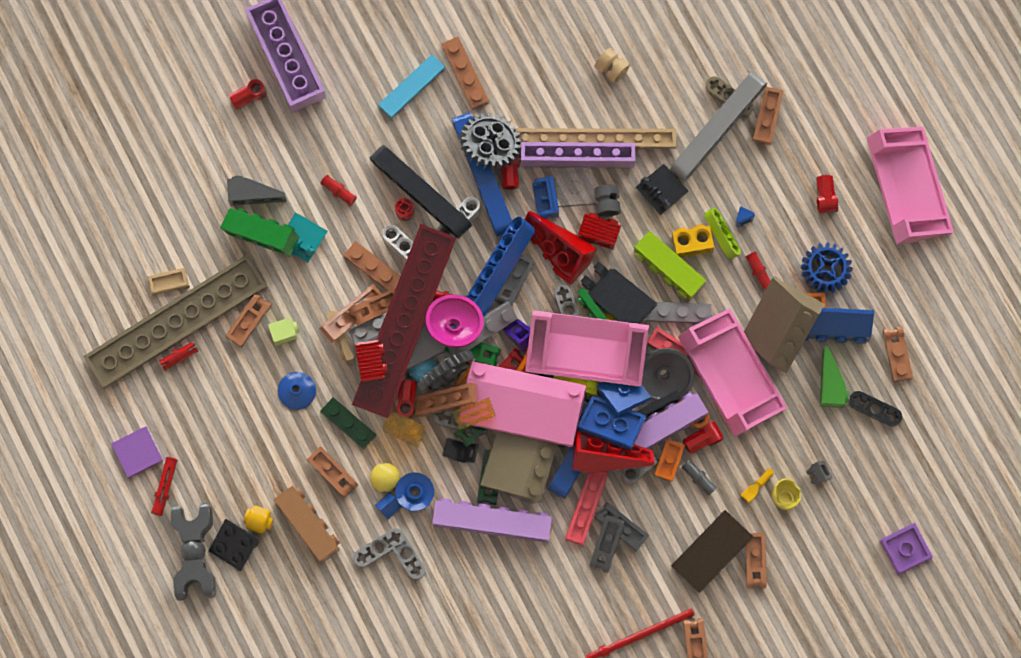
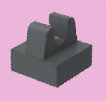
[806,461,832,484]

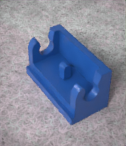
[532,175,559,219]

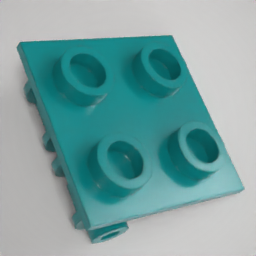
[288,212,328,263]

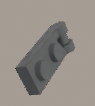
[494,255,535,306]
[594,502,649,552]
[589,515,625,573]

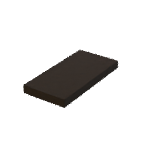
[671,510,754,594]

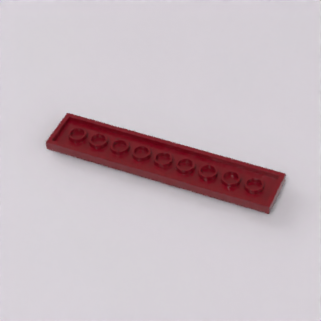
[352,224,457,419]

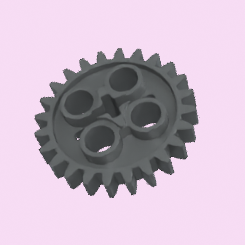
[460,113,521,170]
[418,350,475,394]

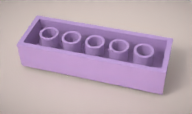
[245,0,326,113]

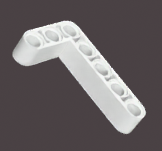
[382,197,480,262]

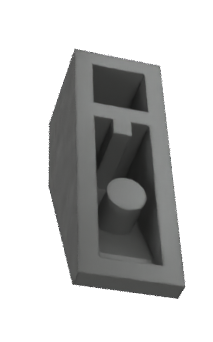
[227,176,287,206]

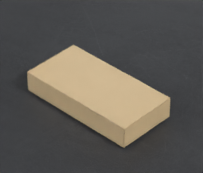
[148,267,190,296]

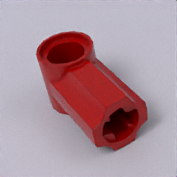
[228,79,267,110]
[501,156,519,190]
[816,174,838,213]
[396,380,417,420]
[682,421,724,455]

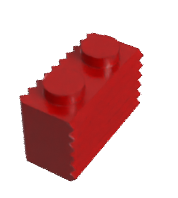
[578,213,621,250]
[355,340,388,383]

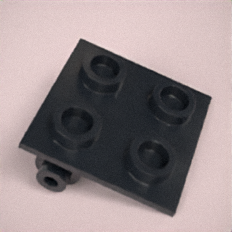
[635,164,689,215]
[209,519,259,571]

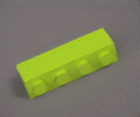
[633,230,707,301]

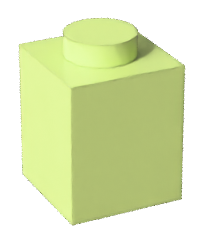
[268,317,299,346]

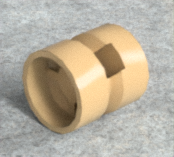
[595,48,630,83]

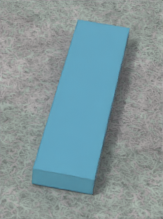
[378,55,445,119]

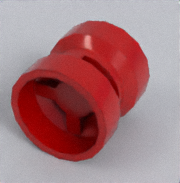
[395,198,414,221]

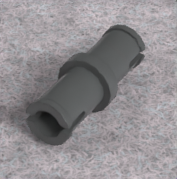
[681,459,717,496]

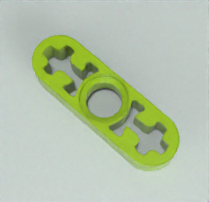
[704,207,741,260]

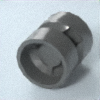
[594,185,621,217]

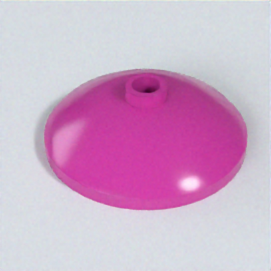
[425,295,484,348]

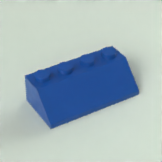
[805,308,874,344]

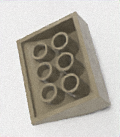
[744,276,825,373]
[480,431,558,504]

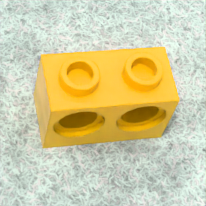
[672,224,714,258]

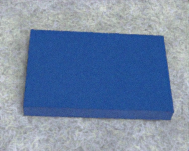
[577,395,646,450]

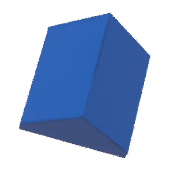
[735,206,755,228]
[375,492,402,520]

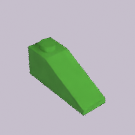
[820,346,849,408]

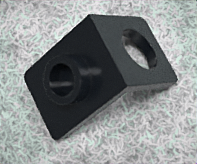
[442,438,479,464]

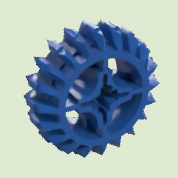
[800,243,853,294]

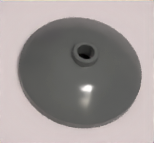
[642,348,694,402]

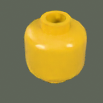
[243,506,274,534]

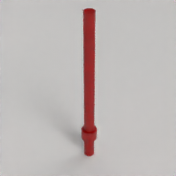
[584,608,695,658]

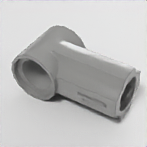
[621,457,658,486]

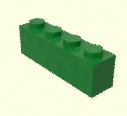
[220,208,300,257]

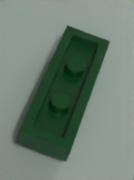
[320,397,377,450]

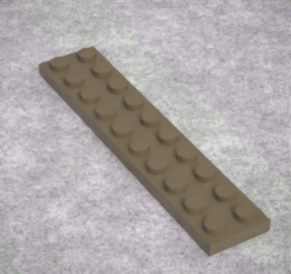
[83,255,268,389]

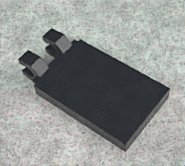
[581,262,657,324]

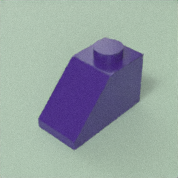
[502,319,530,354]

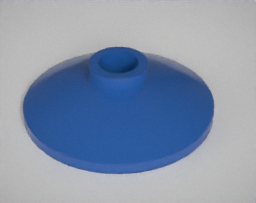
[278,372,316,410]
[395,472,434,511]

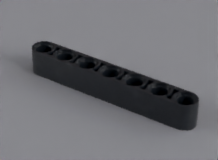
[369,145,472,239]

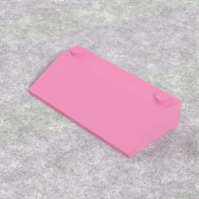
[866,127,954,244]
[678,308,787,437]
[525,310,649,387]
[458,361,586,447]

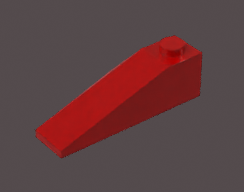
[524,211,597,285]
[572,430,654,473]

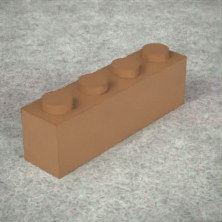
[274,485,340,564]

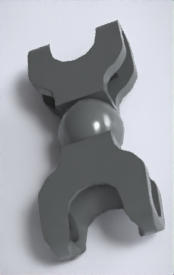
[171,502,216,601]

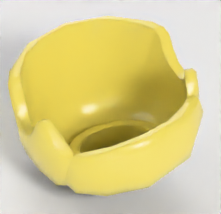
[370,463,401,492]
[772,478,801,510]

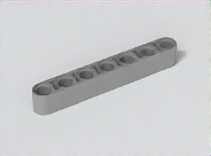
[670,72,767,181]

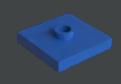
[597,382,651,416]

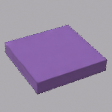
[111,426,163,478]
[880,523,933,575]

